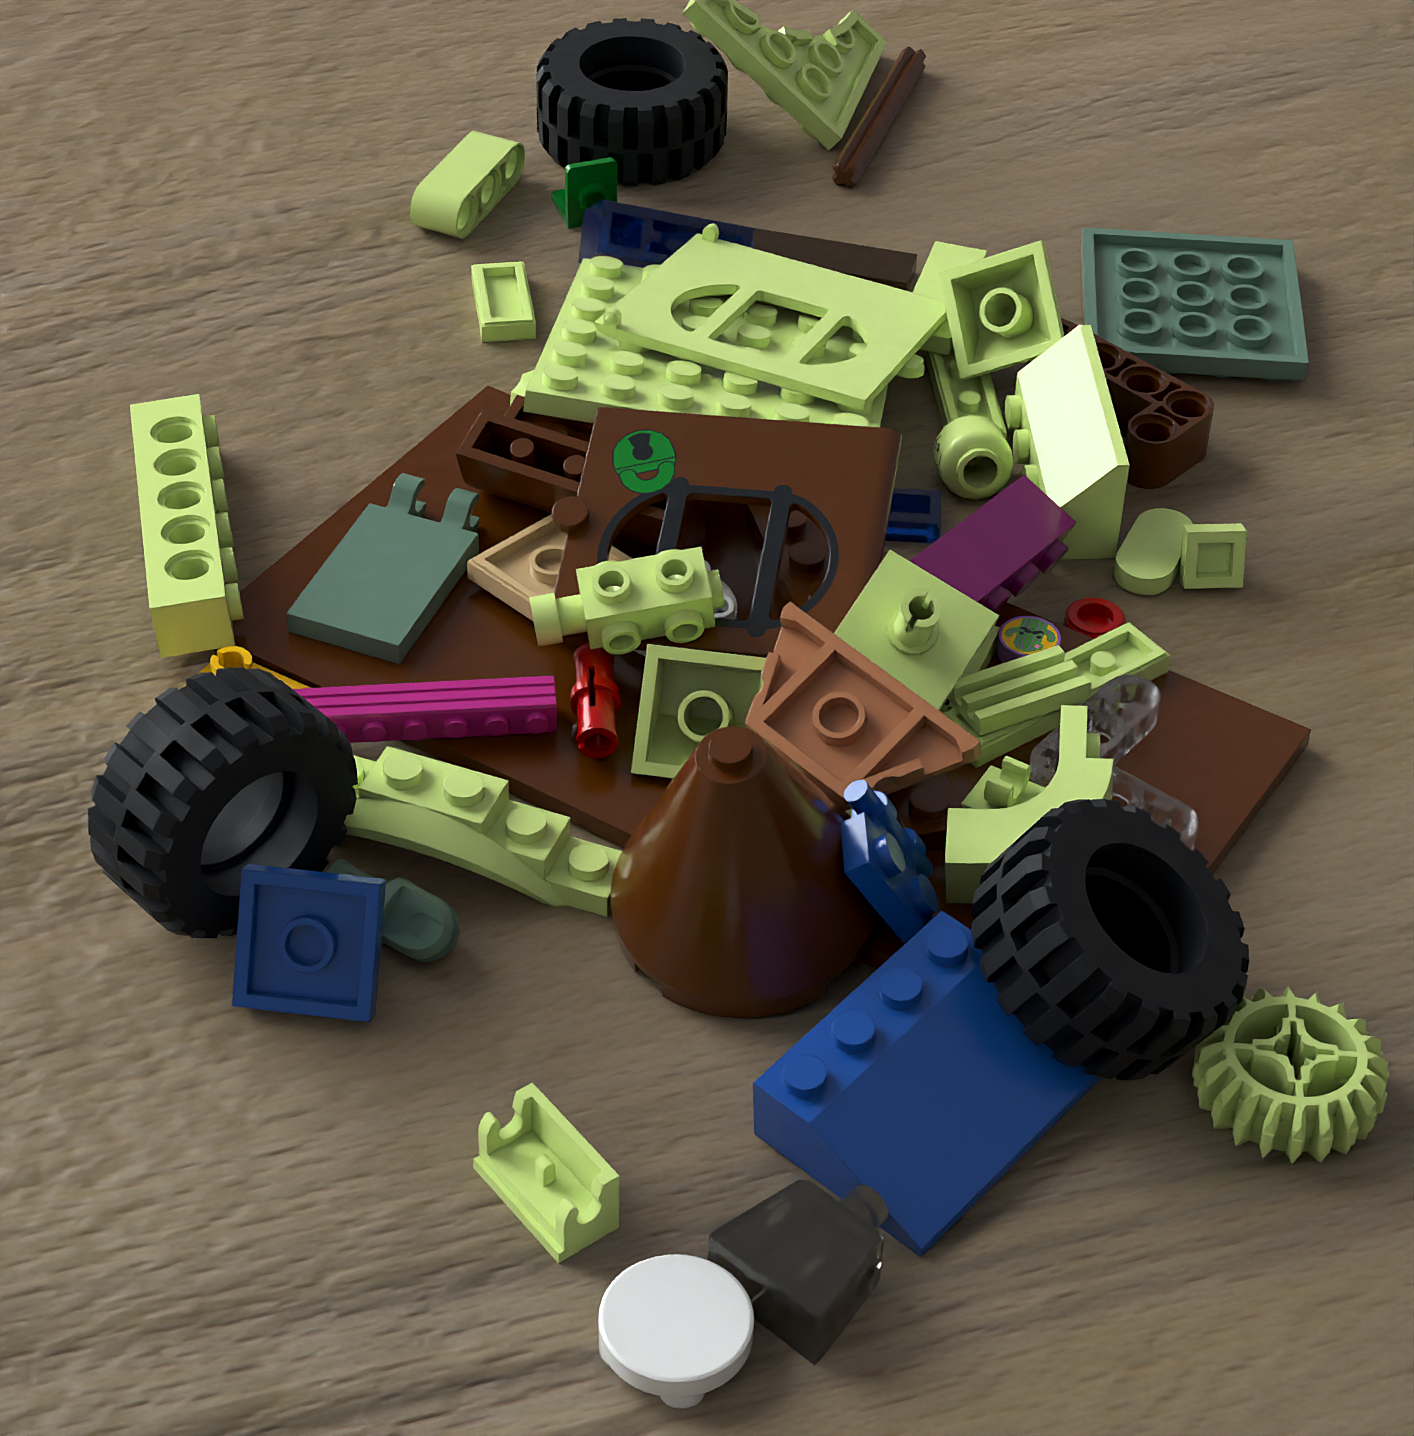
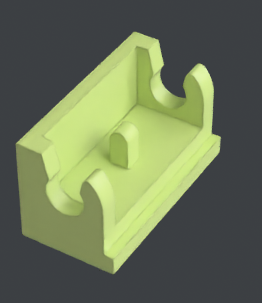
[473,1082,620,1263]

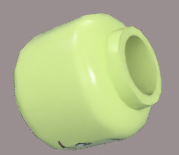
[933,415,1014,500]

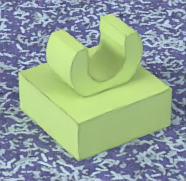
[1179,523,1247,589]
[961,756,1045,809]

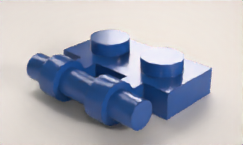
[840,780,939,944]

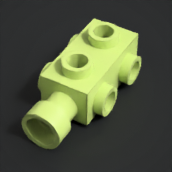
[529,547,725,654]

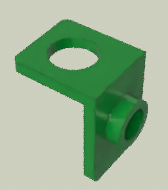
[551,157,617,229]

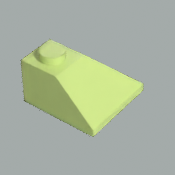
[939,240,1064,380]

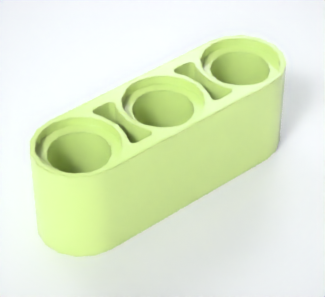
[410,130,525,239]

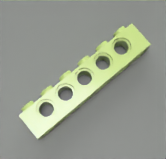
[130,394,244,658]

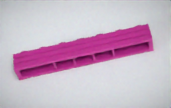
[293,676,557,743]

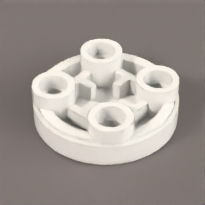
[599,1254,754,1409]

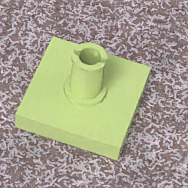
[834,550,999,711]

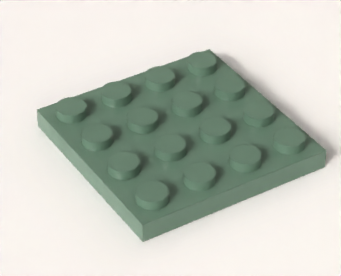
[1081,227,1309,382]

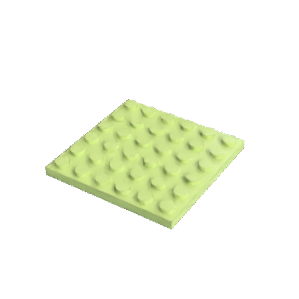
[523,256,888,427]

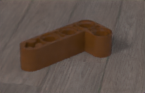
[1027,318,1214,489]

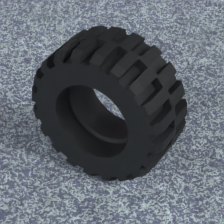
[536,18,728,186]
[88,667,358,938]
[972,799,1249,1081]

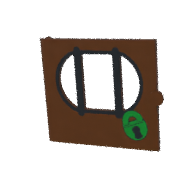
[552,407,903,658]

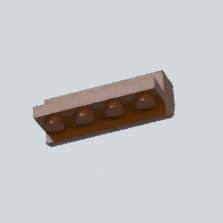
[455,395,715,550]

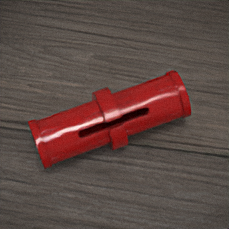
[570,642,621,758]

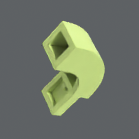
[945,705,1113,904]

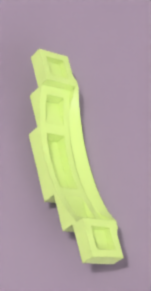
[344,746,622,917]

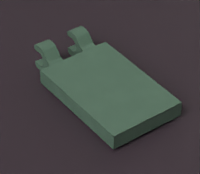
[286,473,480,664]

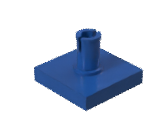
[232,864,386,1022]

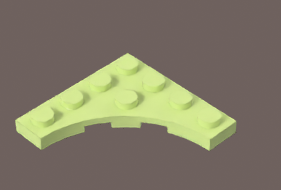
[682,0,887,150]

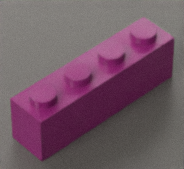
[910,475,1077,613]

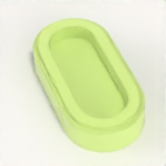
[1114,508,1193,595]

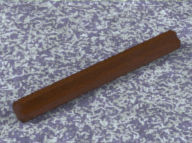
[832,47,926,188]

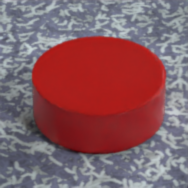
[1063,597,1126,639]

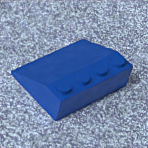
[753,911,1101,1257]

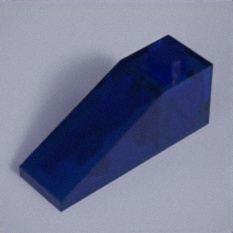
[578,200,754,268]

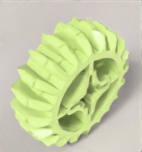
[1192,986,1389,1164]

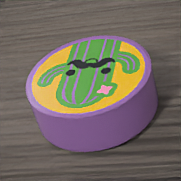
[997,616,1061,663]

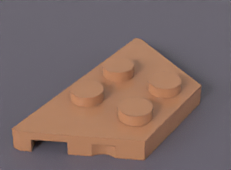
[745,602,982,811]

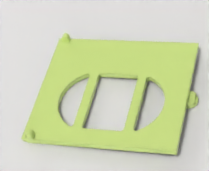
[594,223,948,411]

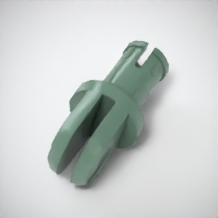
[326,858,460,962]

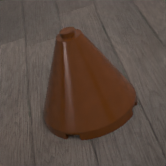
[611,726,882,1018]

